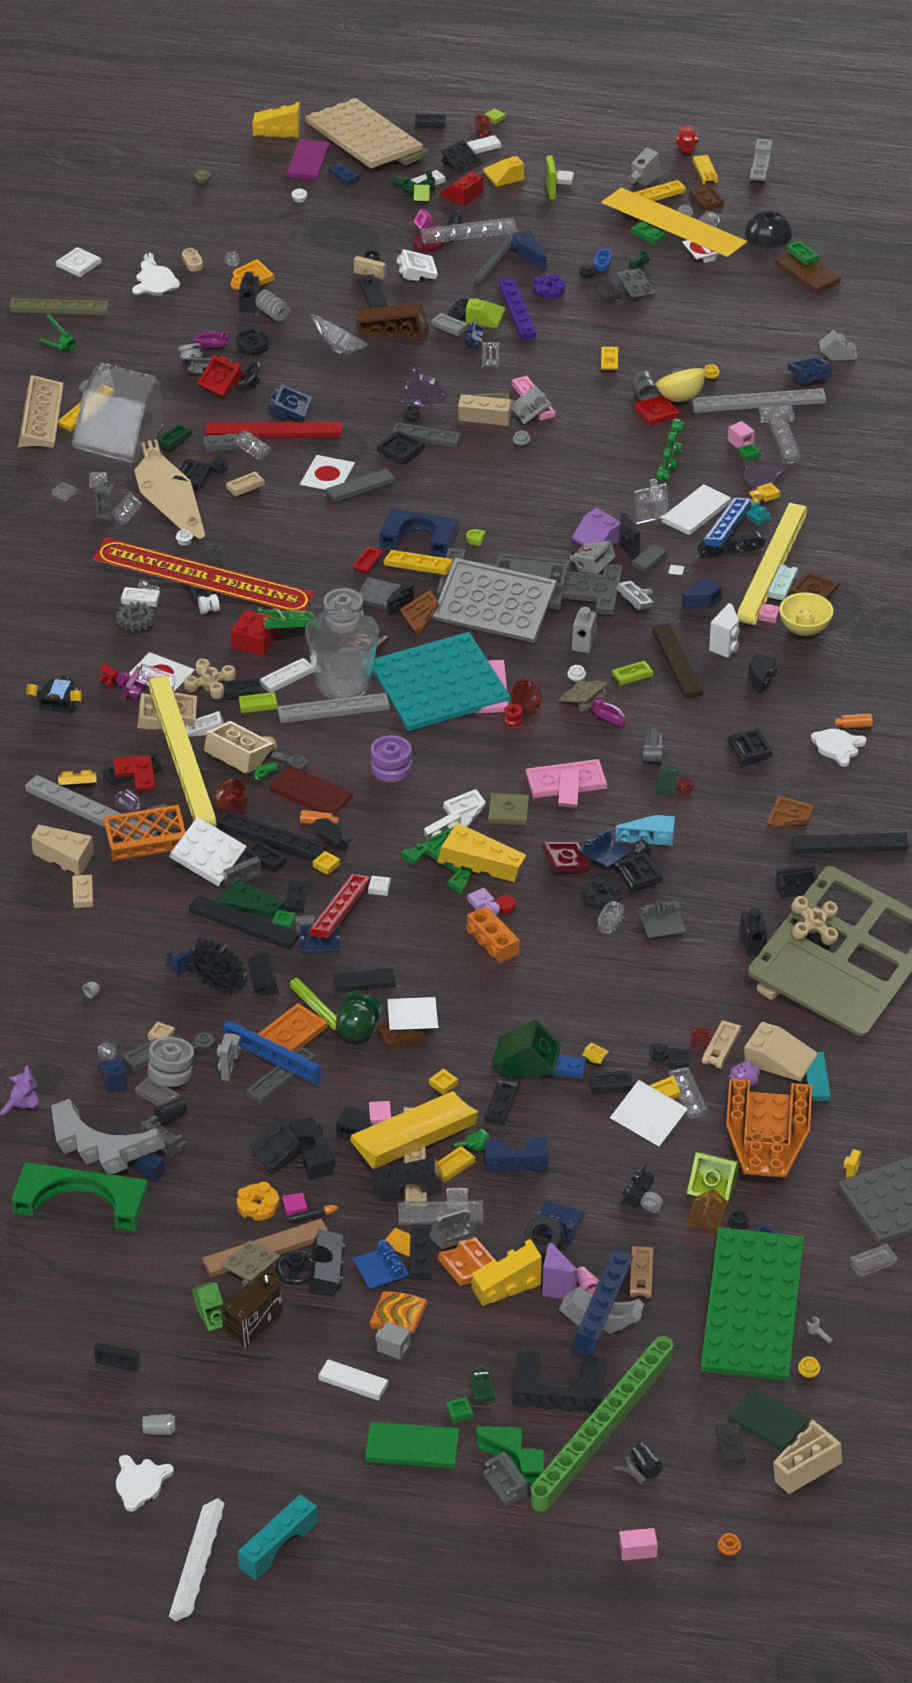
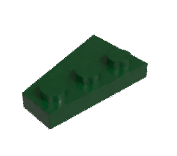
[215,879,285,918]

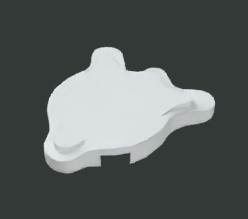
[132,260,180,296]
[811,729,866,767]
[116,1455,174,1512]

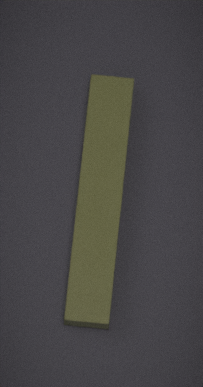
[10,298,109,315]

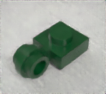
[629,250,650,271]
[471,1365,495,1404]

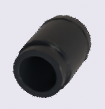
[154,1097,187,1125]
[631,1443,663,1478]

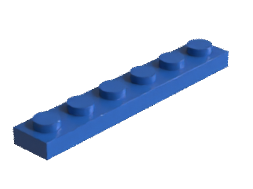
[705,498,751,547]
[223,1020,322,1085]

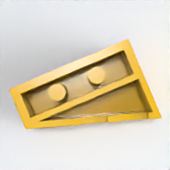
[252,102,300,138]
[472,1239,542,1306]

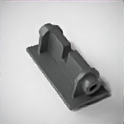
[188,357,212,374]

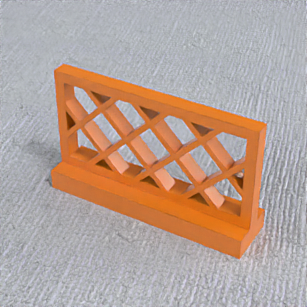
[103,805,186,861]

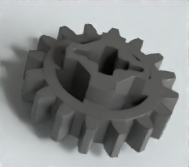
[116,601,155,632]

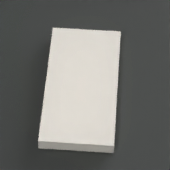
[662,484,731,535]

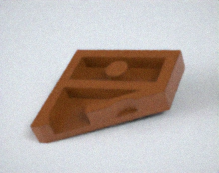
[400,590,440,635]
[767,796,815,828]

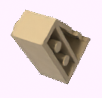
[31,825,94,876]
[774,1419,842,1494]

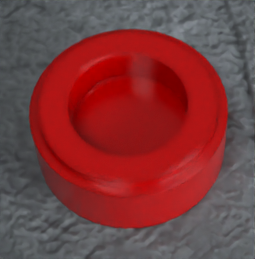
[496,895,516,914]

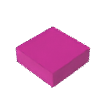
[282,1193,307,1216]

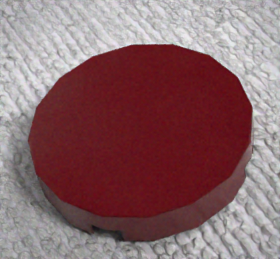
[412,230,444,253]

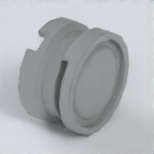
[178,343,203,361]

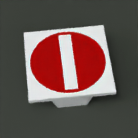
[683,240,720,263]

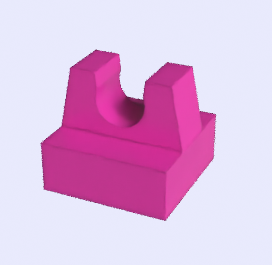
[414,208,436,230]

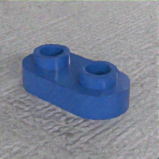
[593,248,612,273]

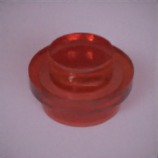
[676,777,695,794]

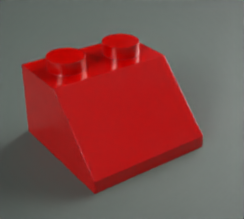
[440,171,484,206]

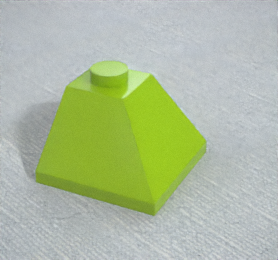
[466,299,505,328]

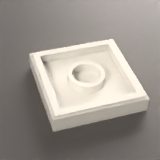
[56,247,101,277]

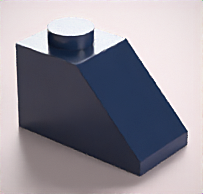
[97,1058,128,1093]

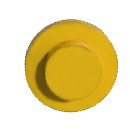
[704,364,719,379]
[798,1357,820,1378]

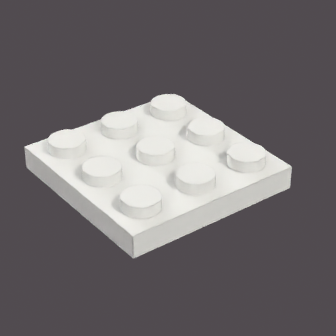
[169,817,247,887]

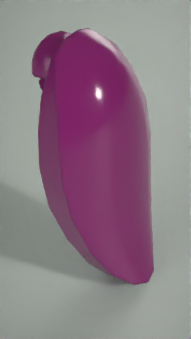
[193,331,230,348]
[592,698,626,728]

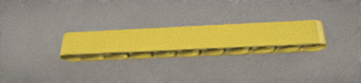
[737,503,807,626]
[148,676,216,827]

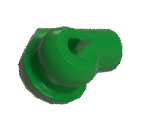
[254,762,278,780]

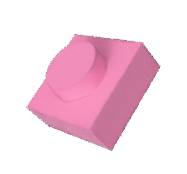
[759,604,780,623]

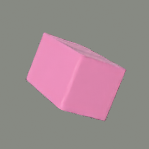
[619,1528,658,1561]

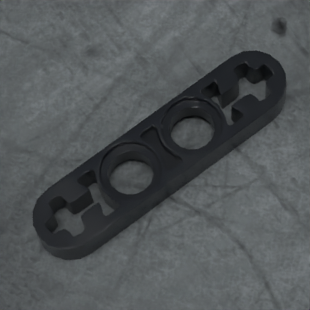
[697,532,765,558]

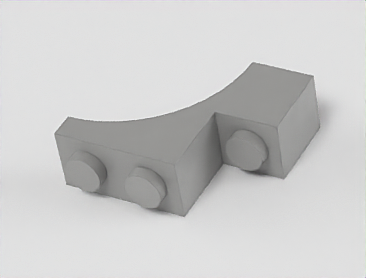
[559,1287,644,1334]

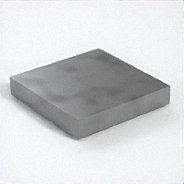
[359,578,401,611]

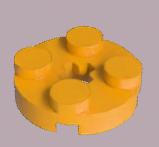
[237,1182,279,1221]

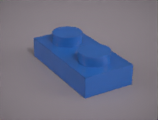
[551,1055,586,1078]

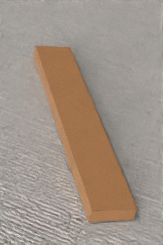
[202,1219,328,1278]

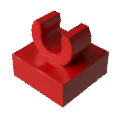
[99,663,118,688]

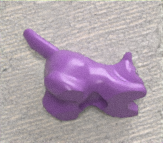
[0,1066,40,1116]

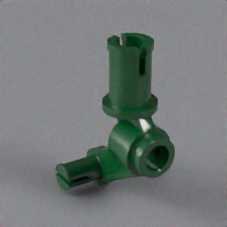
[392,170,437,196]

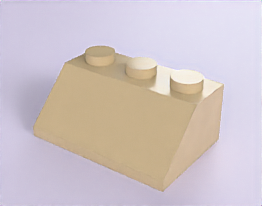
[458,394,514,426]
[204,721,274,773]

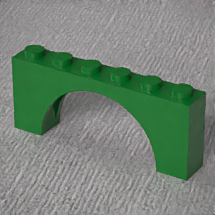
[11,1162,149,1231]

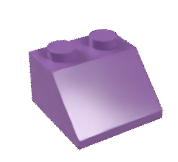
[572,508,620,546]

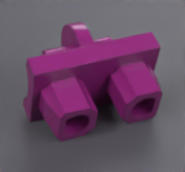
[116,666,149,700]

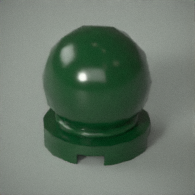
[335,990,382,1042]

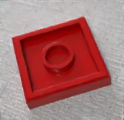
[634,395,680,426]

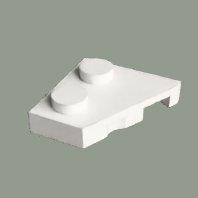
[443,789,486,827]

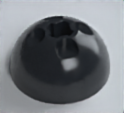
[745,210,792,247]

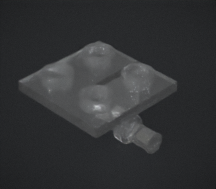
[634,479,668,524]

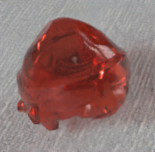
[510,679,542,714]

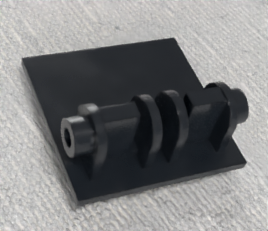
[441,140,482,174]

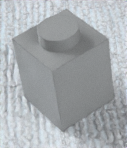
[375,1322,411,1360]

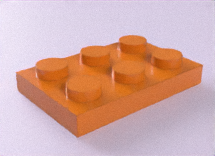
[258,1003,327,1052]

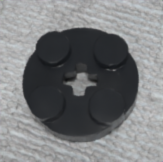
[236,329,269,355]
[583,876,622,911]

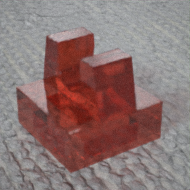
[690,1027,712,1049]

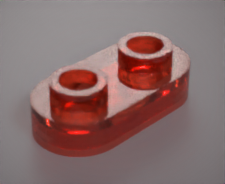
[475,114,492,137]

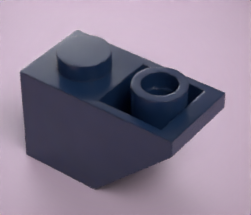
[682,577,722,609]

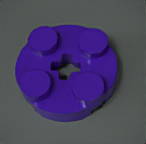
[533,274,566,299]

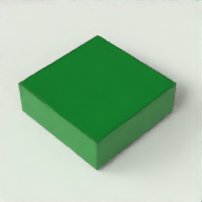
[737,443,761,462]
[272,910,296,930]
[446,1397,474,1424]

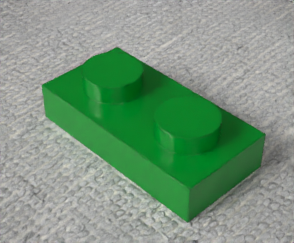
[631,222,666,245]
[787,240,819,266]

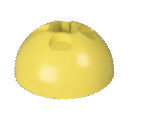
[656,368,705,402]
[780,593,833,636]

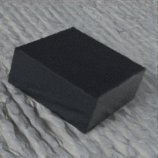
[669,1048,690,1069]

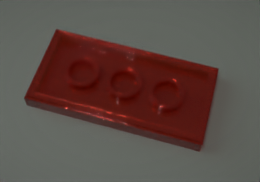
[269,765,353,817]

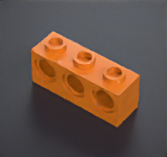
[466,906,520,963]

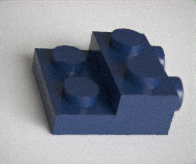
[788,357,832,384]
[268,384,312,421]

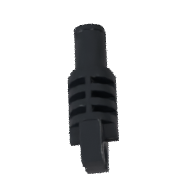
[444,209,464,243]

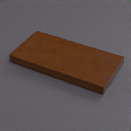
[775,253,841,293]

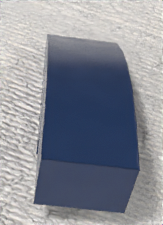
[114,1130,165,1183]

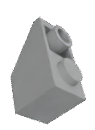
[819,330,857,360]

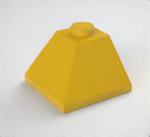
[483,156,524,187]

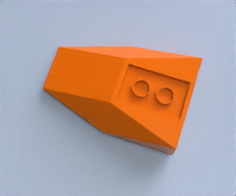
[726,1079,812,1177]

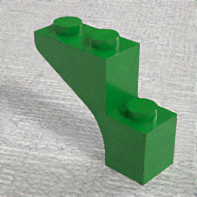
[477,1426,544,1485]

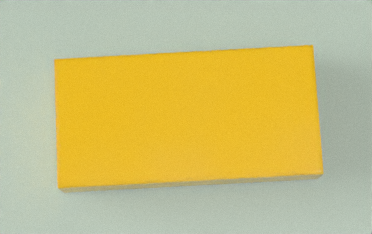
[437,1146,475,1183]

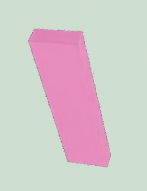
[512,376,555,421]

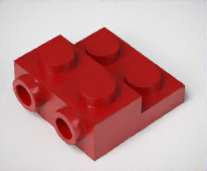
[197,355,245,398]

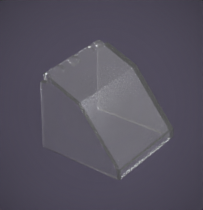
[72,363,163,463]

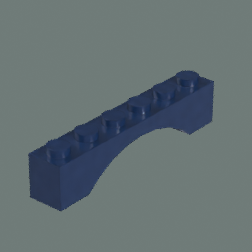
[572,1248,633,1356]

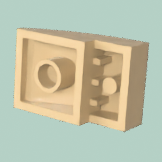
[137,692,197,729]

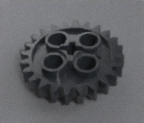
[188,939,248,995]

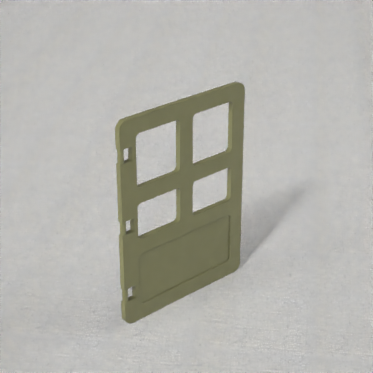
[748,866,912,1037]

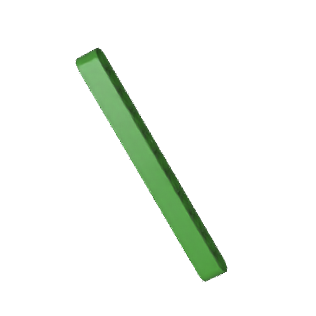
[531,1336,673,1511]

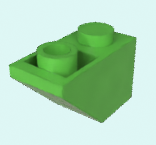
[191,1282,223,1331]

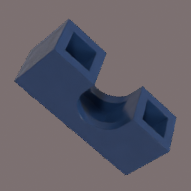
[484,1137,549,1172]

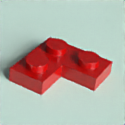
[113,755,155,792]

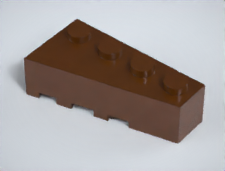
[356,303,429,341]

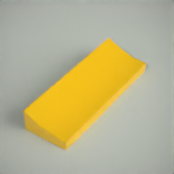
[350,1091,479,1169]

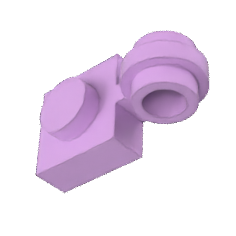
[468,888,500,916]

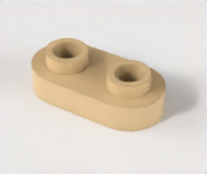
[182,248,203,271]

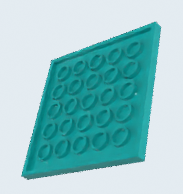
[368,632,511,732]

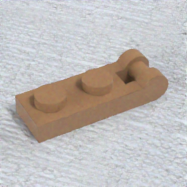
[630,1246,653,1299]

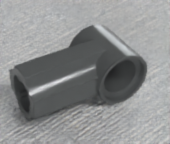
[643,729,663,763]

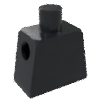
[239,271,261,313]
[739,908,767,957]

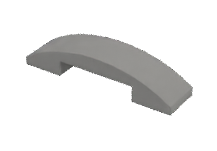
[750,139,772,181]

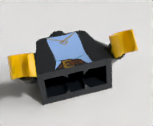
[26,675,83,714]

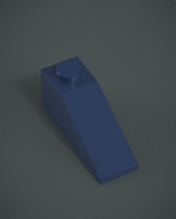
[511,231,546,270]

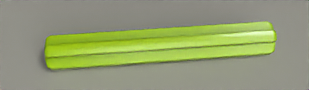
[290,978,337,1031]

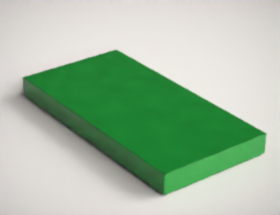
[365,1422,459,1469]

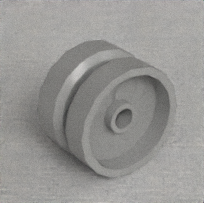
[324,588,363,633]
[147,1037,194,1087]

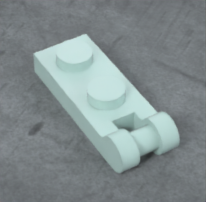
[768,564,798,600]

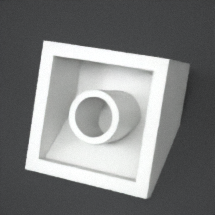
[709,603,740,658]

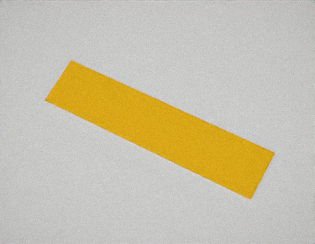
[601,187,748,257]

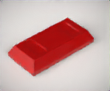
[352,547,383,574]

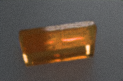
[686,1189,728,1235]

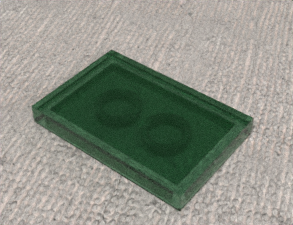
[728,1388,809,1452]

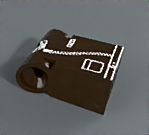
[220,1270,283,1348]

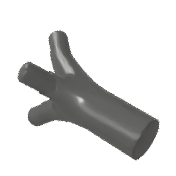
[614,1456,647,1486]

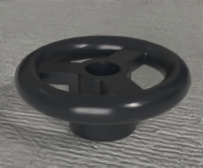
[237,362,261,389]
[275,1250,317,1285]

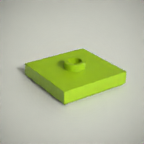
[546,155,558,199]

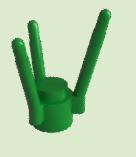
[40,314,76,351]

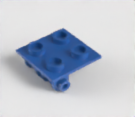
[352,1240,409,1290]

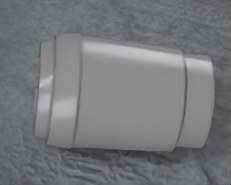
[143,1414,176,1436]

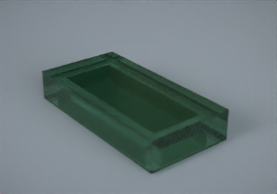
[655,765,680,797]

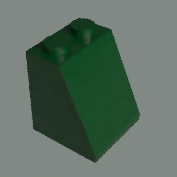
[492,1019,562,1077]

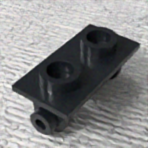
[621,1164,654,1207]

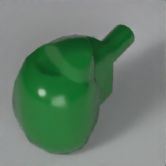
[454,1129,490,1151]

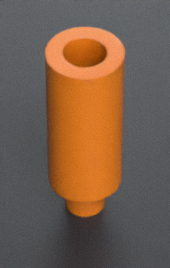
[835,714,873,729]
[300,810,339,825]

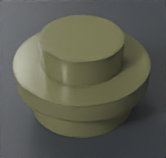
[195,170,210,184]

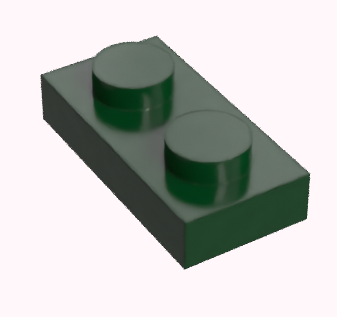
[156,424,192,451]

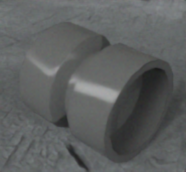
[632,371,658,401]

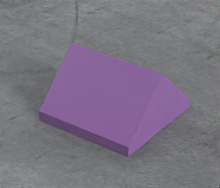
[543,1243,577,1299]

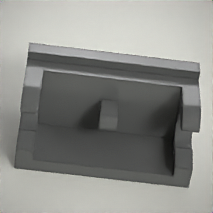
[94,479,116,521]
[141,1115,187,1158]
[429,1209,477,1249]
[483,1451,528,1506]

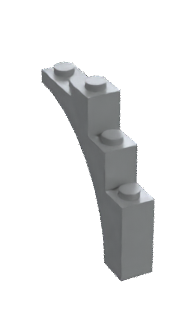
[51,1099,165,1175]

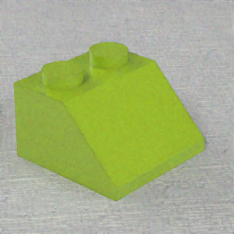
[687,1152,740,1203]

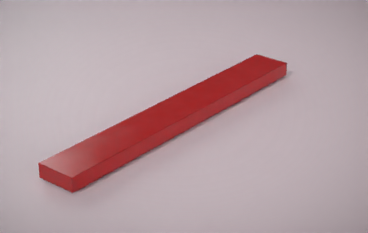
[206,422,342,438]

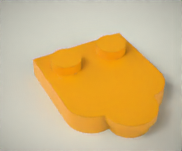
[231,259,275,290]

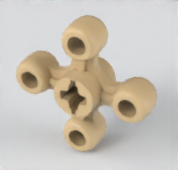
[184,659,236,700]
[791,896,838,945]

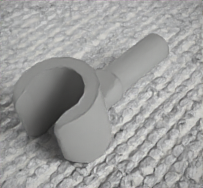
[806,1317,833,1344]

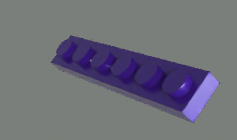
[499,278,537,340]

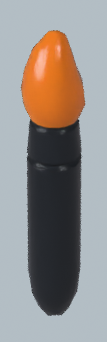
[288,1205,339,1222]

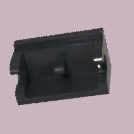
[776,864,818,898]
[247,952,279,996]

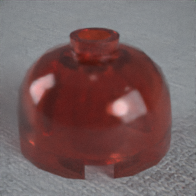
[213,778,248,815]

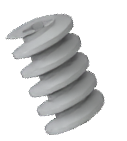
[256,289,290,322]

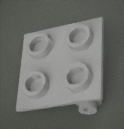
[512,386,551,424]

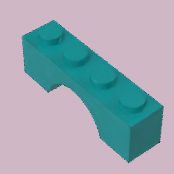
[238,1495,318,1580]

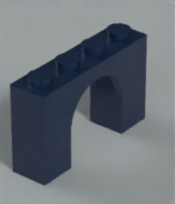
[380,508,458,558]

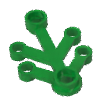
[656,419,685,483]

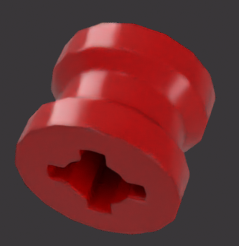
[504,704,522,727]

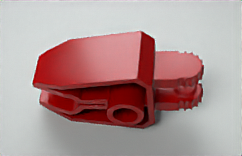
[676,125,698,153]

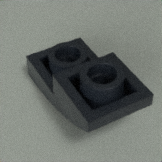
[387,582,414,616]

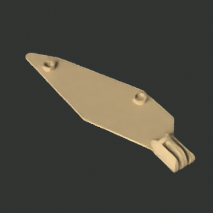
[135,439,205,539]

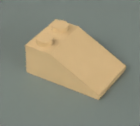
[744,1022,818,1082]

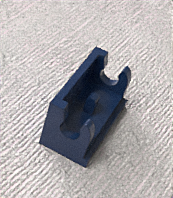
[300,924,340,954]
[166,936,202,976]

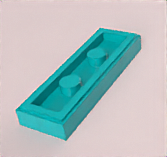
[806,1052,830,1101]

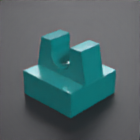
[746,502,771,526]

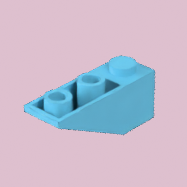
[615,815,675,846]

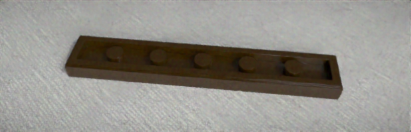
[652,623,703,698]

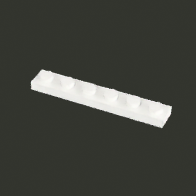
[169,1499,224,1622]

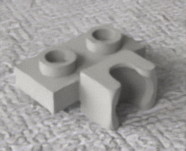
[217,1034,241,1081]

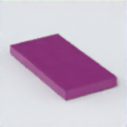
[287,139,330,180]

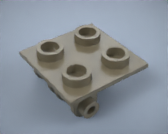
[558,680,607,712]
[220,1240,280,1286]

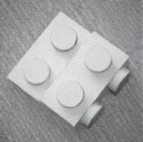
[397,249,438,281]

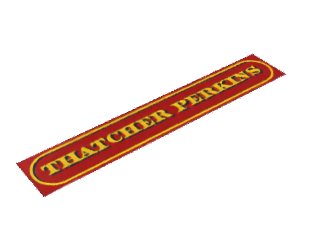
[93,538,315,611]

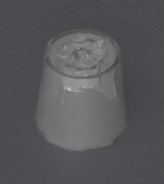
[305,608,379,699]

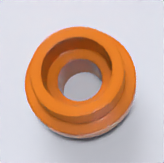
[718,1533,741,1556]

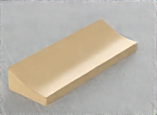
[18,375,63,448]

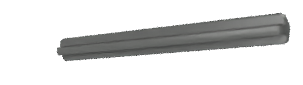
[474,229,520,284]

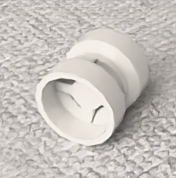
[198,594,220,614]

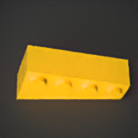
[437,823,526,882]

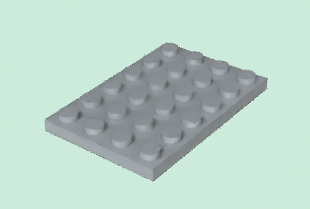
[432,558,557,643]

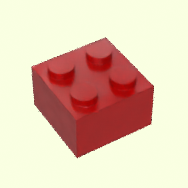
[230,610,279,656]

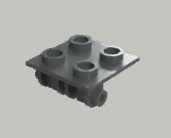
[615,269,656,298]
[639,901,686,939]

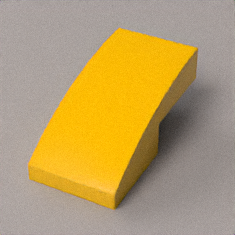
[601,347,618,370]

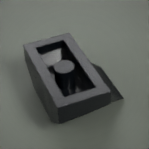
[312,818,352,851]

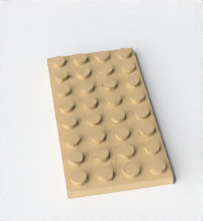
[305,98,423,168]

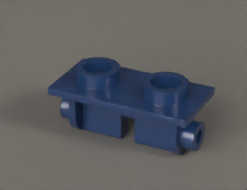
[464,318,484,350]

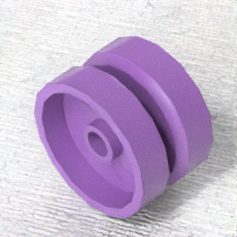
[370,735,412,782]

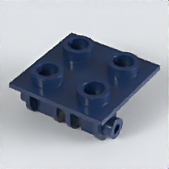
[577,829,631,868]
[533,1200,585,1243]

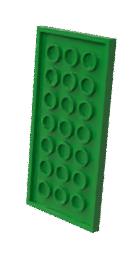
[701,1227,804,1381]

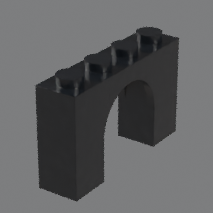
[513,1350,606,1413]

